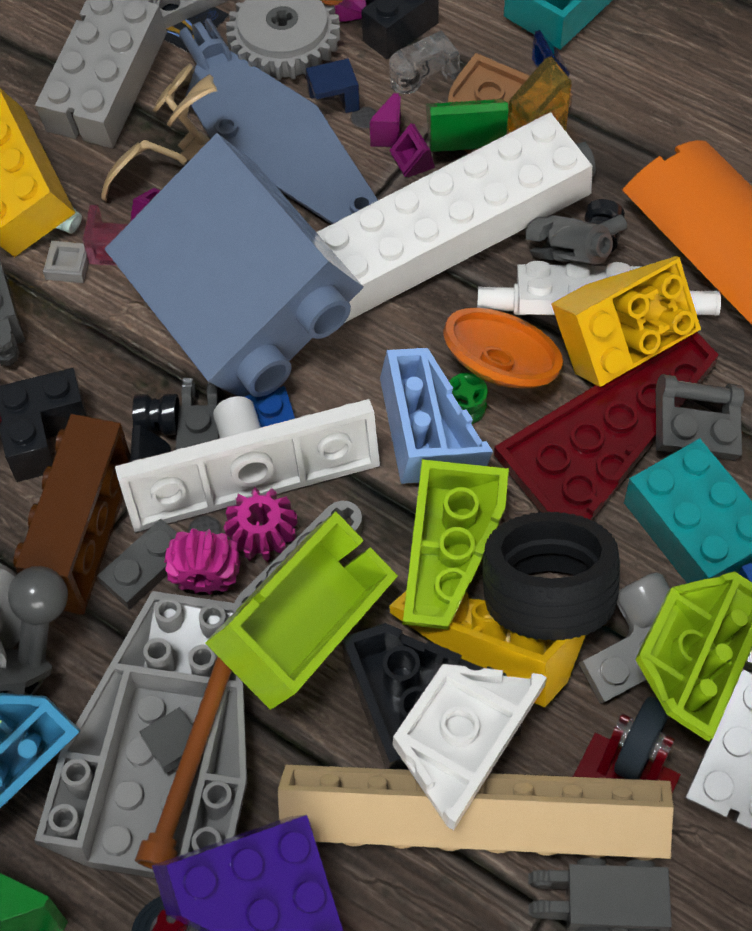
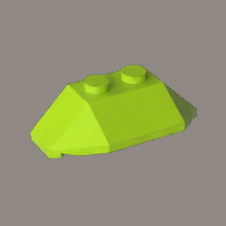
[635,571,752,742]

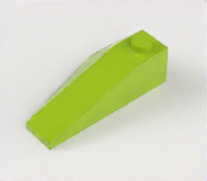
[403,459,509,630]

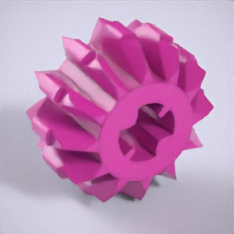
[224,486,298,562]
[164,528,240,595]

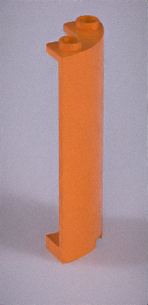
[622,140,752,325]

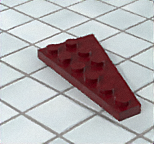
[494,332,719,521]

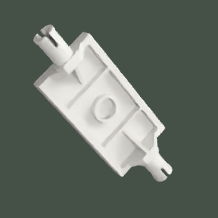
[477,261,721,316]

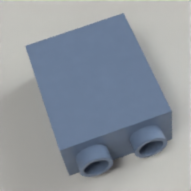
[104,133,364,397]

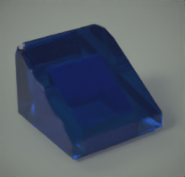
[532,30,570,83]

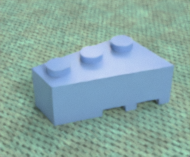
[380,348,493,484]

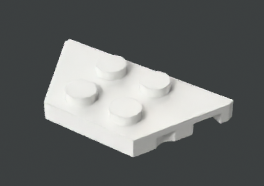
[392,664,547,830]

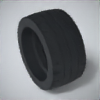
[483,512,620,641]

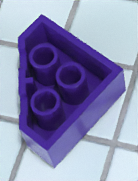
[152,815,343,931]

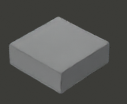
[43,241,92,283]

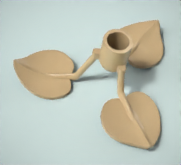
[101,63,217,202]

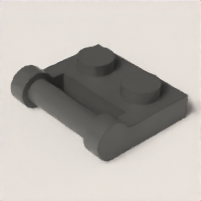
[656,374,744,461]

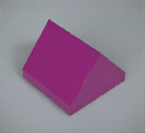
[389,123,435,178]

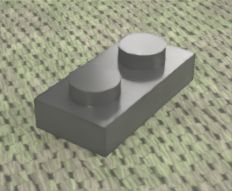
[97,519,177,610]

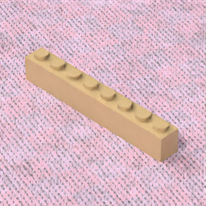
[278,765,673,860]

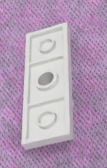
[115,396,380,532]

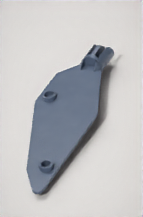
[179,18,378,224]

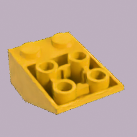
[551,256,701,387]

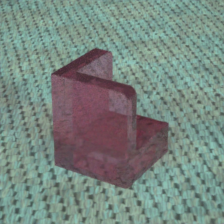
[83,205,128,265]

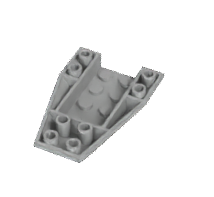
[34,591,247,878]

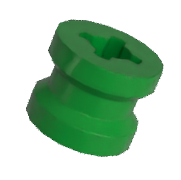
[449,373,488,424]

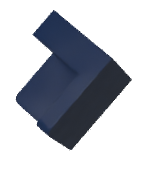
[306,58,360,113]

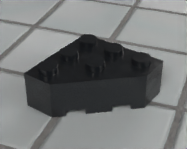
[342,623,523,770]

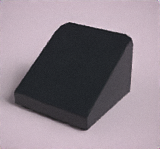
[130,425,171,462]

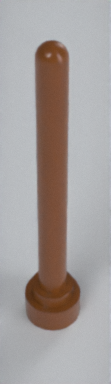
[135,656,232,870]

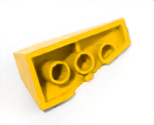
[389,591,586,707]

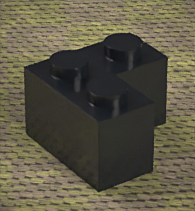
[361,0,439,60]
[0,367,88,482]

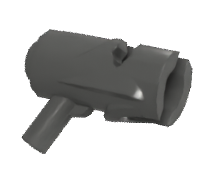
[526,214,627,265]

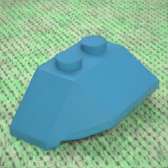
[0,693,80,808]

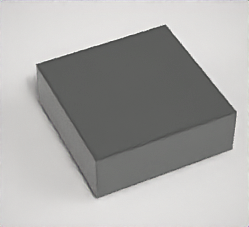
[139,707,205,774]

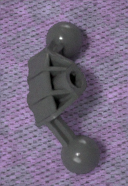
[0,566,68,695]

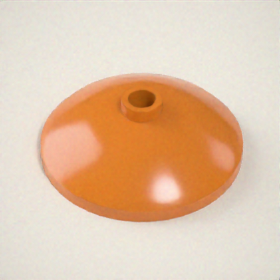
[443,308,563,388]

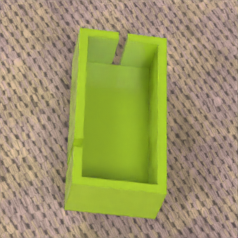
[205,512,398,710]

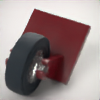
[573,696,681,793]

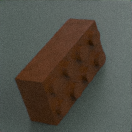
[13,414,131,615]

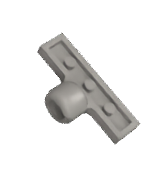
[578,573,670,703]

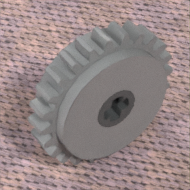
[226,0,340,80]

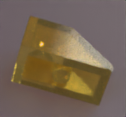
[507,56,572,133]

